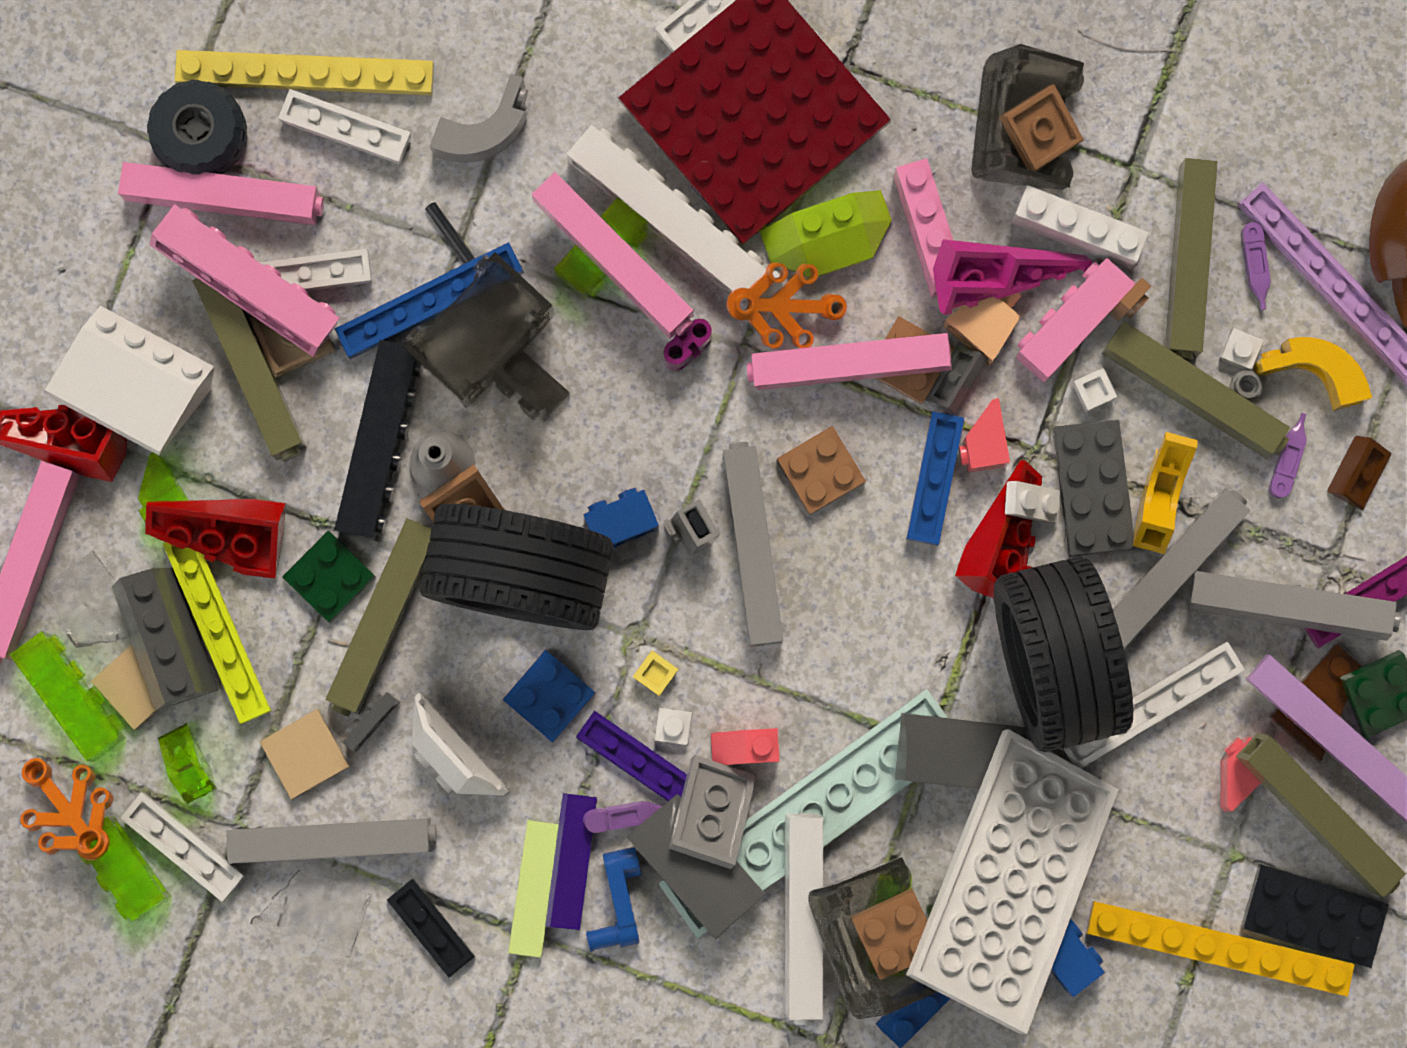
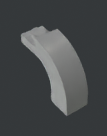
[430,74,528,162]

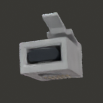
[663,499,720,556]

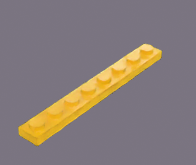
[1085,901,1355,997]

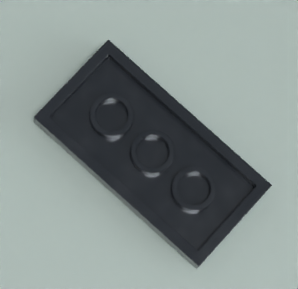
[1241,864,1389,968]

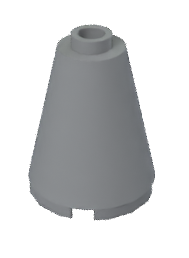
[410,431,475,494]

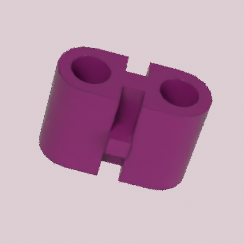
[663,318,712,371]

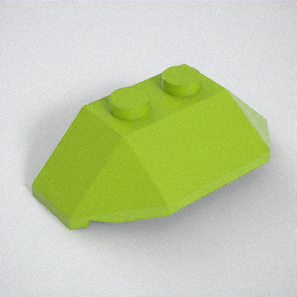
[760,190,892,278]

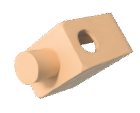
[943,293,1022,366]

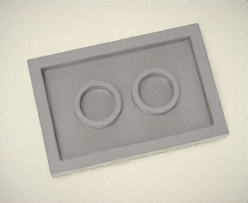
[669,755,756,869]

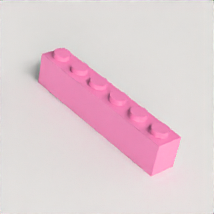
[149,204,339,358]

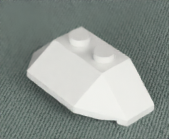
[412,693,511,796]

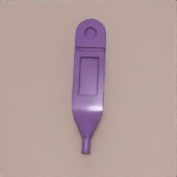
[1241,222,1271,310]
[1269,413,1307,499]
[583,801,662,833]

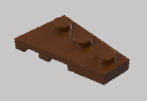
[1269,644,1362,762]

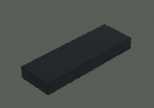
[387,878,475,978]

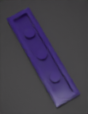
[575,710,687,801]
[545,793,597,930]

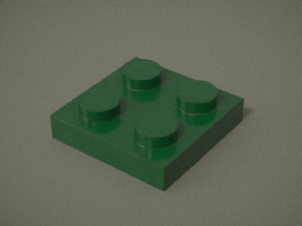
[282,530,376,623]
[1340,650,1407,739]

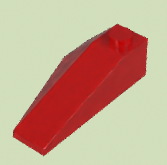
[145,499,286,579]

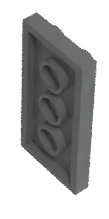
[1053,420,1136,557]

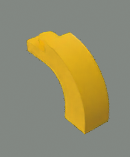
[1253,337,1372,411]
[1133,432,1198,555]

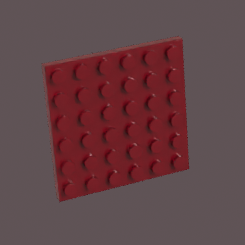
[618,0,891,245]

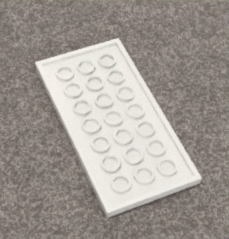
[906,729,1119,1034]

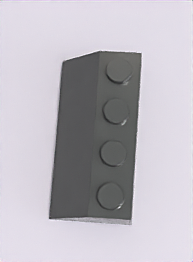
[112,568,219,711]

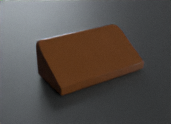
[1327,435,1392,510]

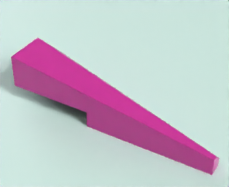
[933,239,1092,315]

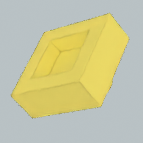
[633,650,679,697]

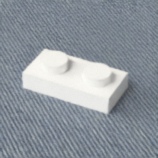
[1005,481,1060,523]

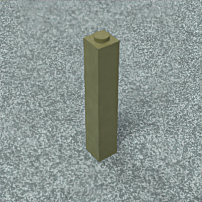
[1165,158,1218,361]
[192,278,307,462]
[1101,321,1290,459]
[325,518,431,717]
[1236,733,1406,898]

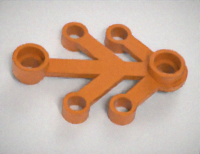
[726,262,847,348]
[20,758,114,860]

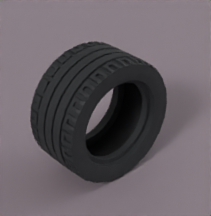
[419,503,614,631]
[994,556,1134,753]

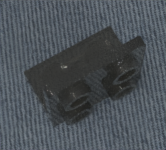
[491,349,570,423]

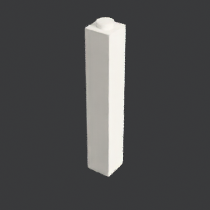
[785,813,823,1025]

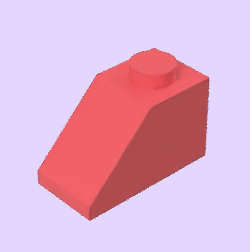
[958,398,1010,473]
[711,728,780,765]
[1220,737,1261,812]

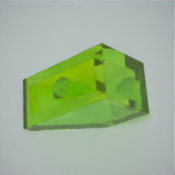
[138,452,189,522]
[157,723,217,804]

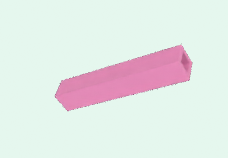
[118,162,324,225]
[532,172,694,339]
[747,333,952,390]
[0,461,80,664]

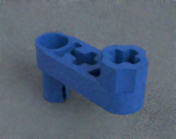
[586,846,642,952]

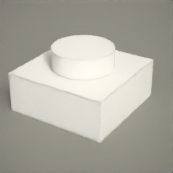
[1219,328,1264,371]
[1072,368,1117,412]
[655,708,692,745]

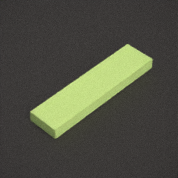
[508,820,559,958]

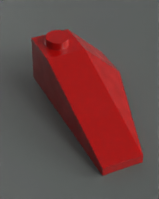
[0,405,127,482]
[955,460,1043,599]

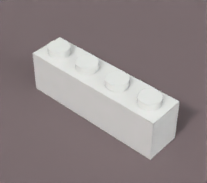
[1011,185,1149,270]

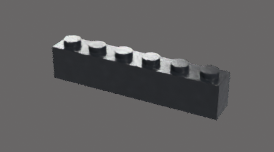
[334,340,425,542]

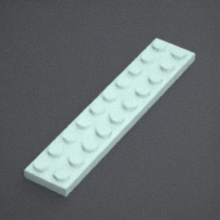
[659,689,948,939]

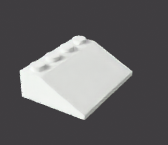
[44,306,214,456]

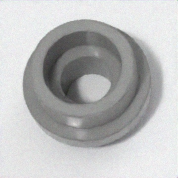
[1230,370,1263,402]

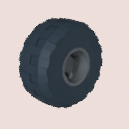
[147,80,248,175]

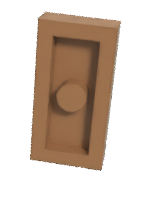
[1109,278,1151,322]

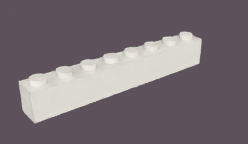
[566,125,788,322]

